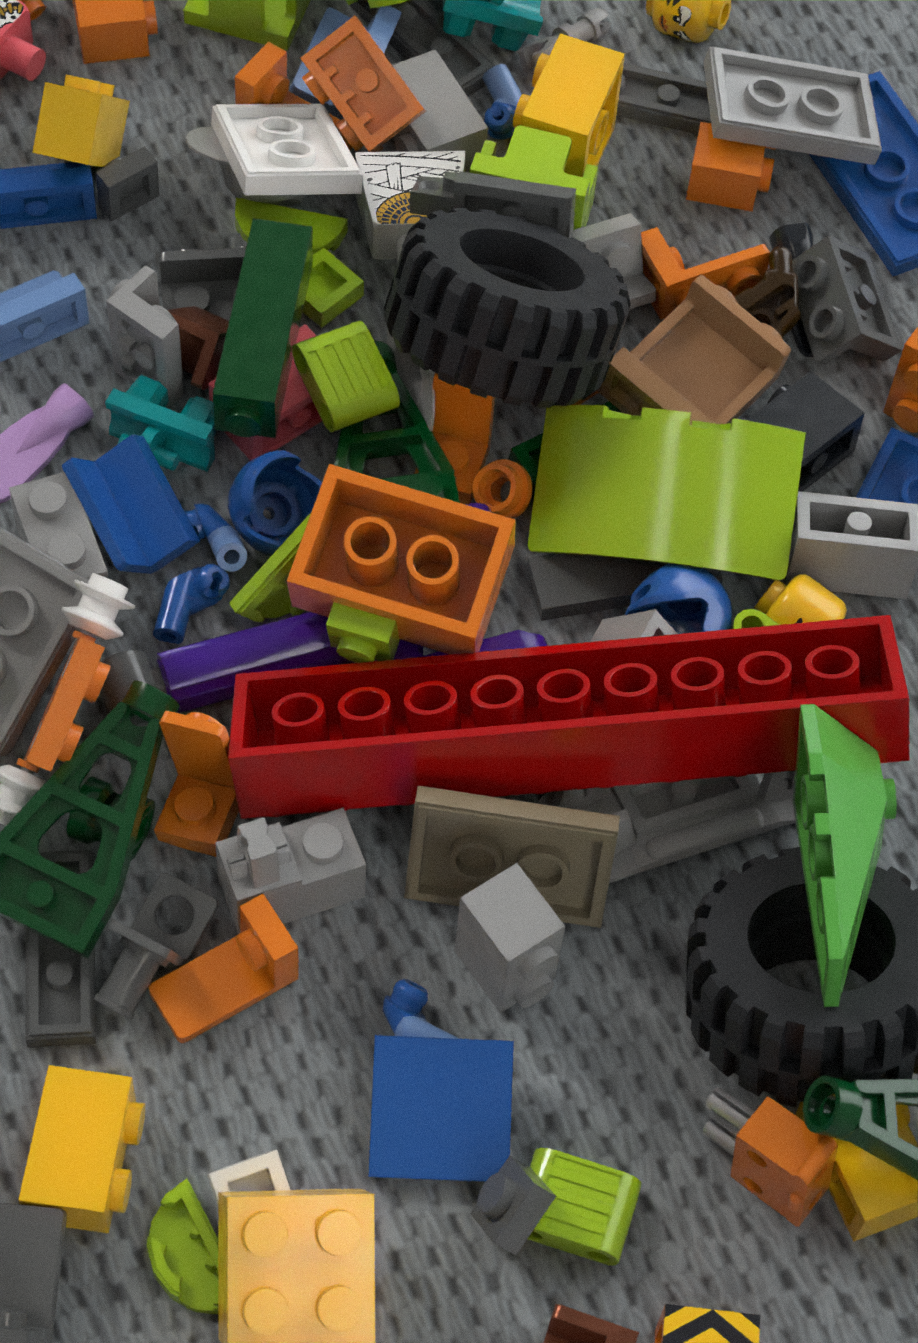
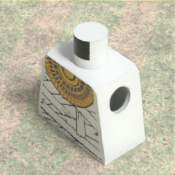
[355,151,465,263]

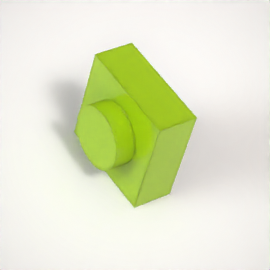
[303,247,364,328]
[326,602,400,663]

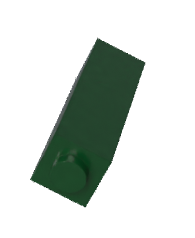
[213,218,313,438]

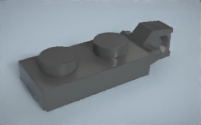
[410,171,576,238]

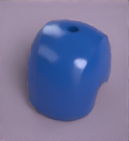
[227,450,322,556]
[625,563,732,634]

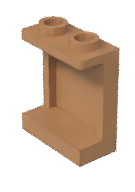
[597,275,791,425]

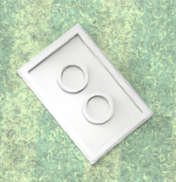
[211,104,363,196]

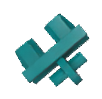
[442,0,543,51]
[105,375,217,472]

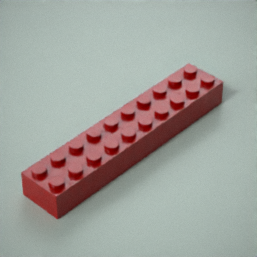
[228,615,910,819]

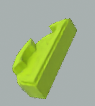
[235,197,348,255]
[229,513,311,622]
[147,1178,218,1315]

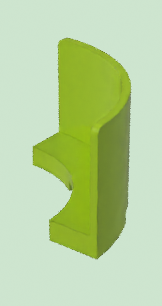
[528,405,806,580]

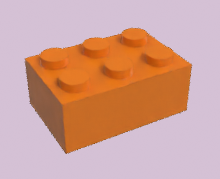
[287,464,516,654]

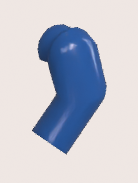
[153,564,230,644]

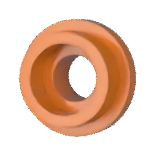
[472,459,533,519]

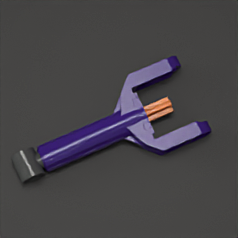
[100,503,548,727]

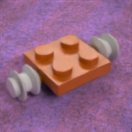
[0,573,135,826]

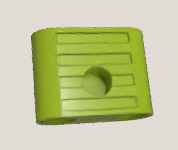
[292,320,400,432]
[528,1148,642,1266]

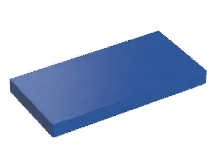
[809,71,918,277]

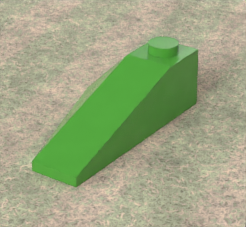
[793,704,897,1007]

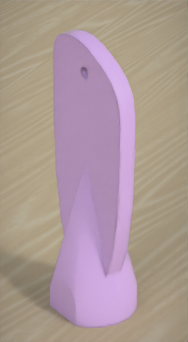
[0,383,94,503]

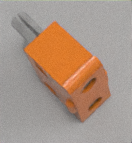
[703,1087,838,1227]

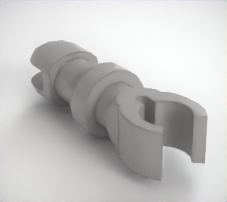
[518,8,611,72]

